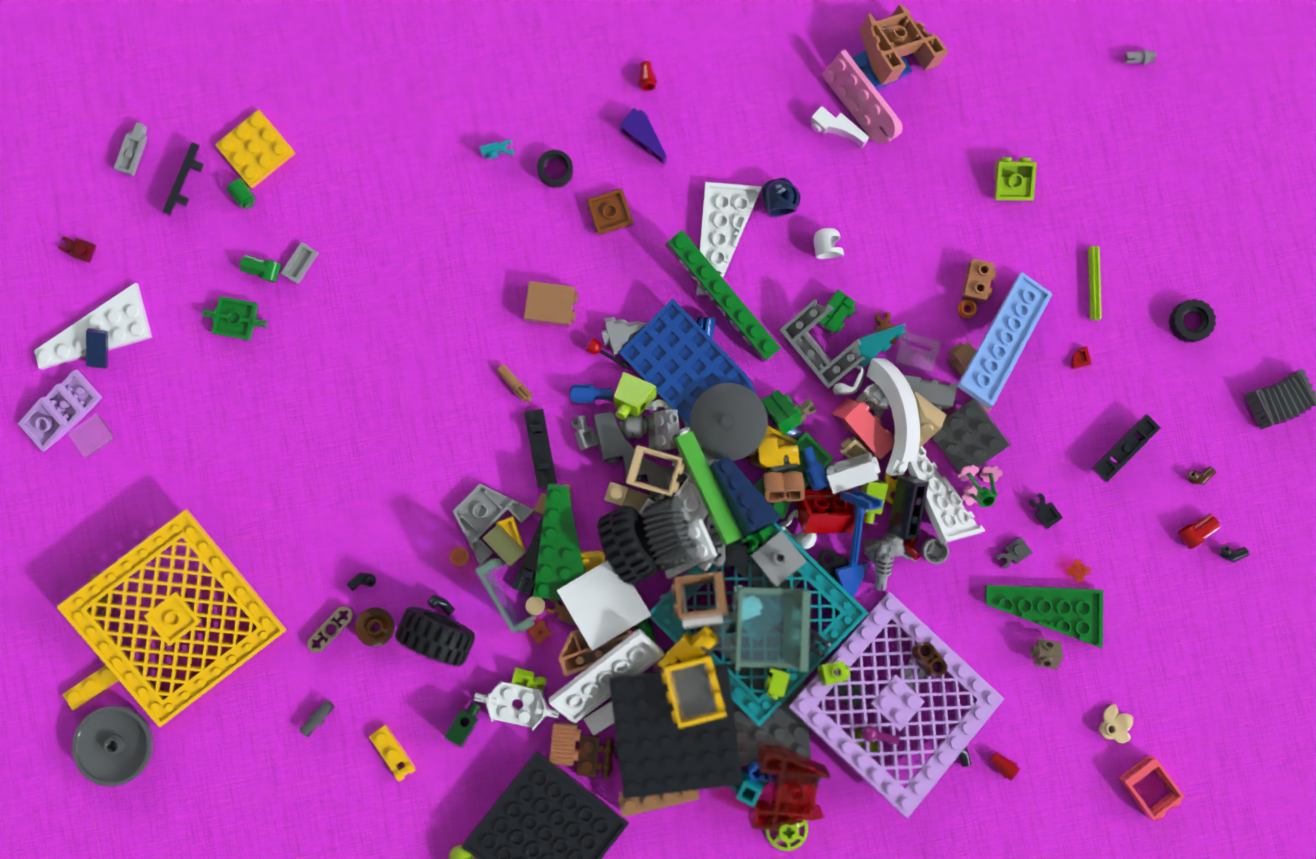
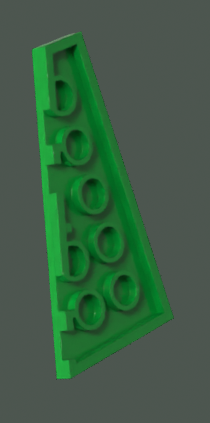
[533,483,585,601]
[985,585,1103,649]

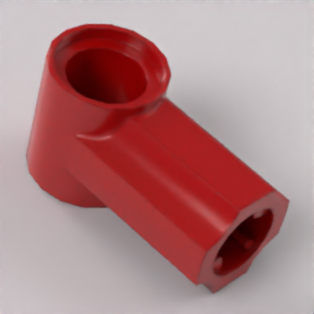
[1178,514,1220,549]

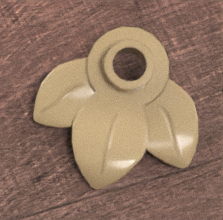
[1099,704,1133,743]

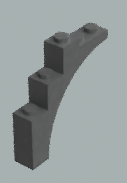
[593,411,688,502]

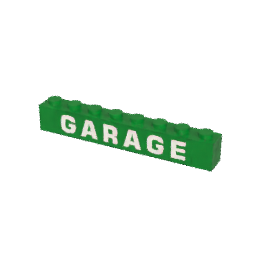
[665,230,781,362]

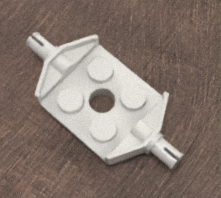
[474,681,560,730]

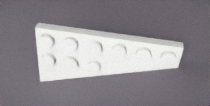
[696,182,762,296]
[34,283,152,369]

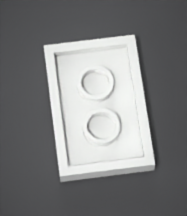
[665,519,717,579]

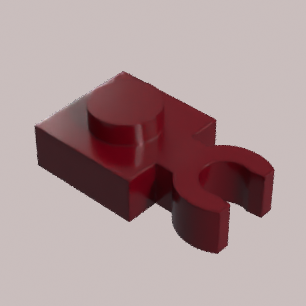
[58,237,96,263]

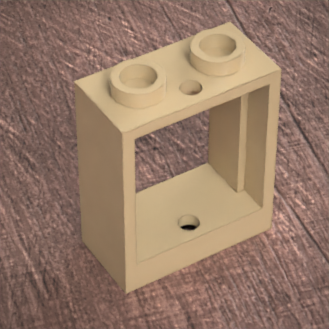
[626,445,685,496]

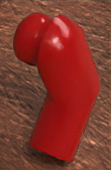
[904,538,922,560]

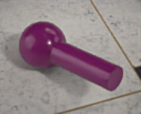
[861,725,900,745]

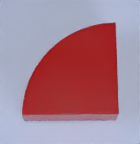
[1071,346,1092,369]

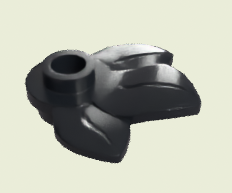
[818,549,849,583]

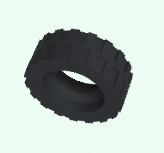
[1169,299,1216,343]

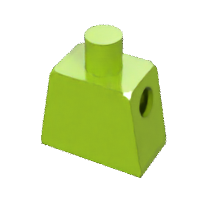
[614,372,657,420]
[861,480,888,524]

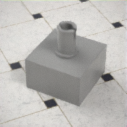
[751,531,807,587]

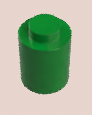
[226,179,256,209]

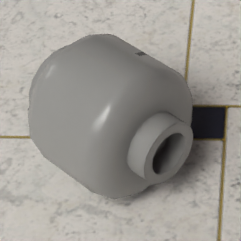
[619,414,647,439]

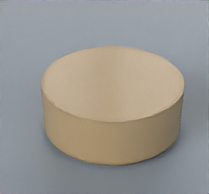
[526,596,545,616]

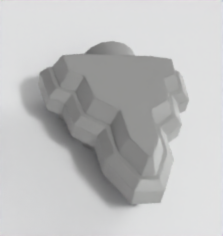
[601,317,647,355]

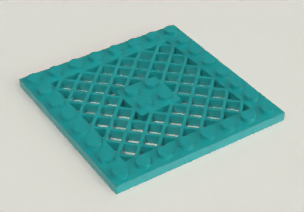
[649,523,868,726]

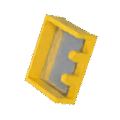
[661,654,726,728]

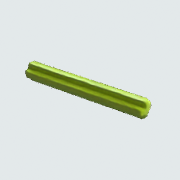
[1088,246,1102,321]

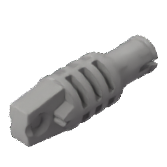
[874,541,894,591]

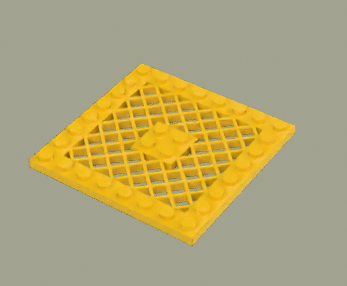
[57,509,287,728]

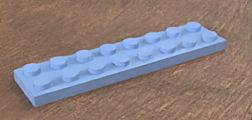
[957,272,1052,409]

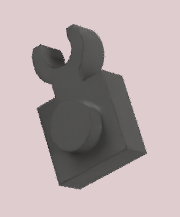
[995,537,1032,568]

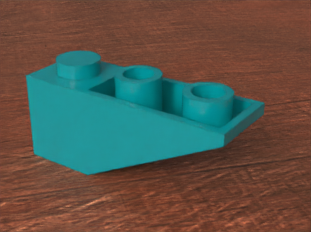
[858,323,906,367]

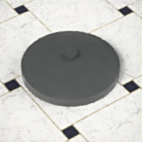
[690,383,768,461]
[72,705,154,786]

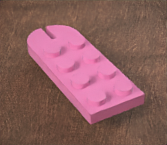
[821,50,903,144]

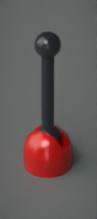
[585,338,629,369]

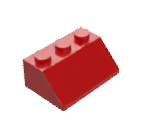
[798,489,855,533]

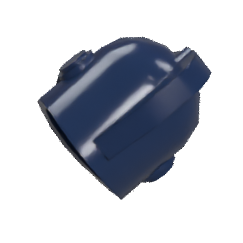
[762,178,801,217]

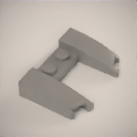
[780,299,865,388]

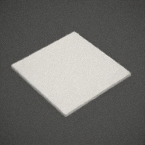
[557,561,651,651]

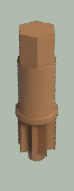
[496,364,532,403]

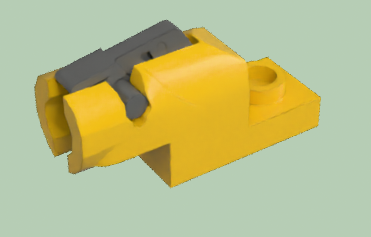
[749,438,800,472]
[657,626,719,669]

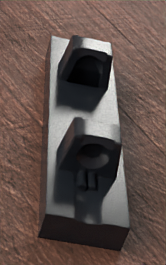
[162,142,204,216]
[524,409,557,488]
[1091,414,1161,482]
[512,518,543,595]

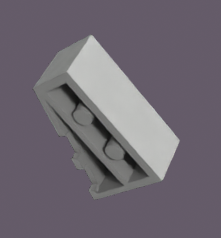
[904,375,958,412]

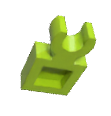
[511,667,547,691]

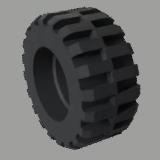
[597,506,659,585]
[395,606,475,666]

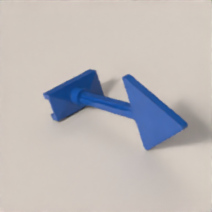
[835,489,883,598]

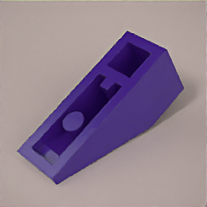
[620,108,667,165]

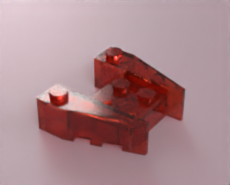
[748,744,830,830]

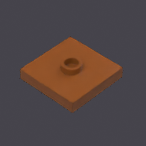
[586,188,634,236]

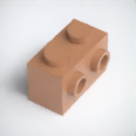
[961,258,996,303]

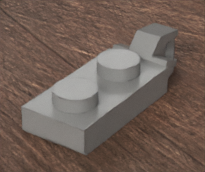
[114,122,148,176]

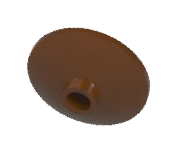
[355,607,395,647]

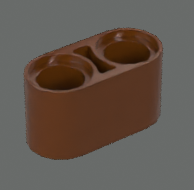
[912,642,947,677]

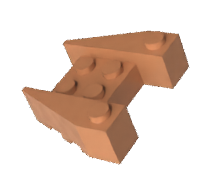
[859,4,948,85]

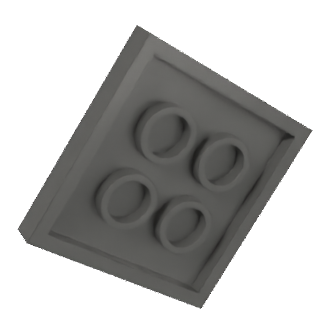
[932,399,1011,474]

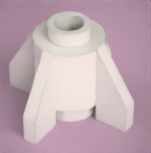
[856,383,890,418]

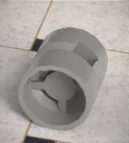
[920,537,949,564]

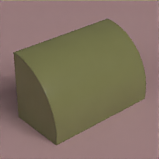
[483,524,526,566]

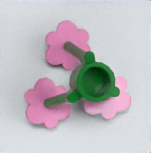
[958,465,1003,508]

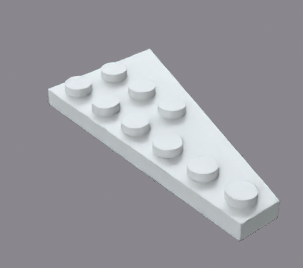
[894,438,985,544]

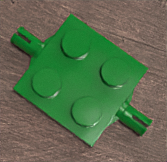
[202,296,268,341]

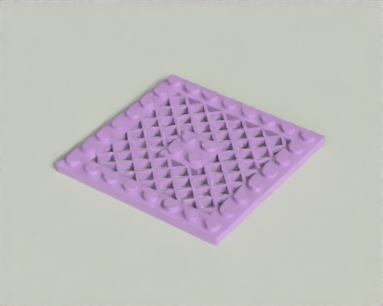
[788,591,1004,818]

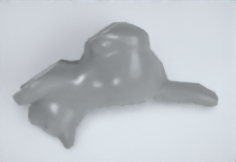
[862,532,917,564]

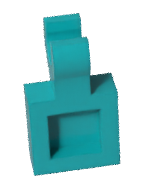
[480,139,515,160]

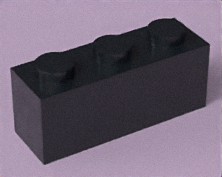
[888,476,929,539]

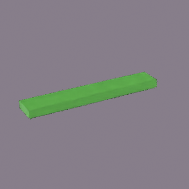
[674,431,743,546]

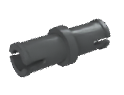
[299,699,335,737]

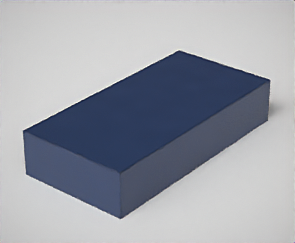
[86,328,108,369]

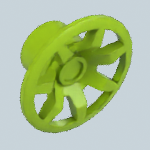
[766,807,808,851]

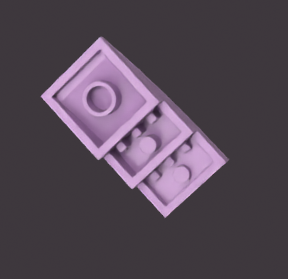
[18,370,103,452]

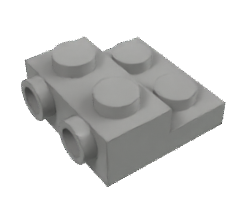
[646,410,680,452]

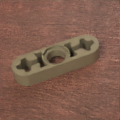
[307,606,354,653]

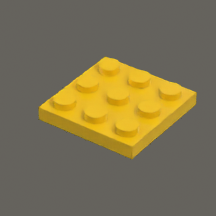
[215,109,296,188]

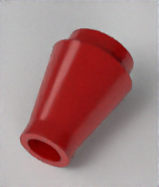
[638,61,657,91]
[989,752,1020,781]

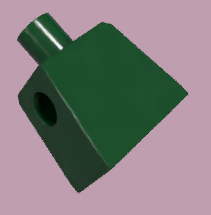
[444,701,481,748]

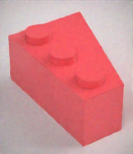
[831,398,894,460]

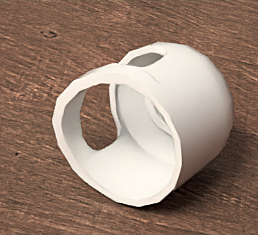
[814,228,844,259]

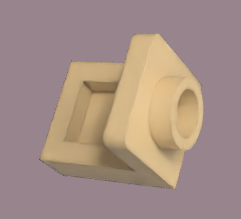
[840,436,870,458]

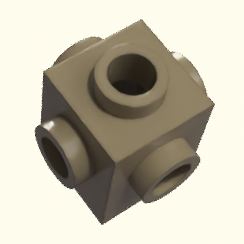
[1030,638,1063,670]

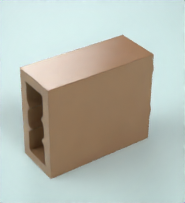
[524,281,579,327]

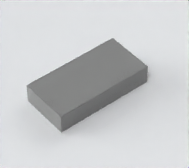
[281,242,319,284]

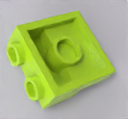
[994,157,1037,201]

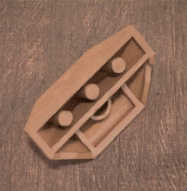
[558,629,633,676]

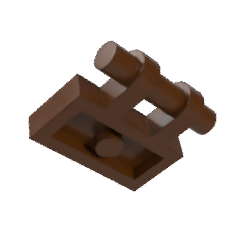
[576,735,615,779]

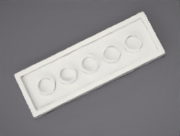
[548,629,665,724]

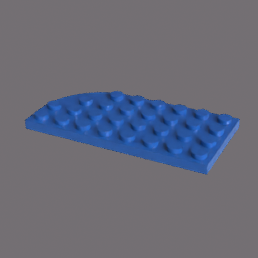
[619,298,756,427]

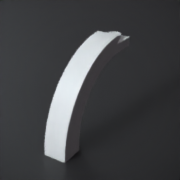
[866,358,920,476]

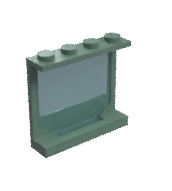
[475,559,537,633]
[731,587,811,672]

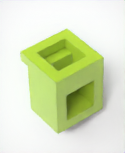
[817,661,850,686]
[765,668,790,700]

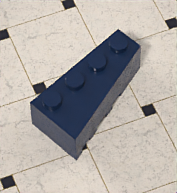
[709,456,782,539]

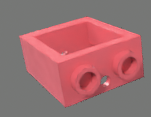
[1118,755,1185,821]

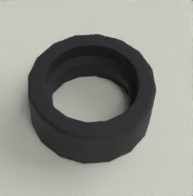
[537,150,574,188]

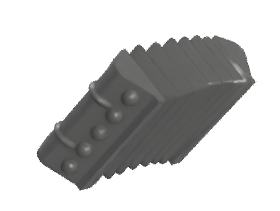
[1244,368,1316,430]
[641,495,697,571]

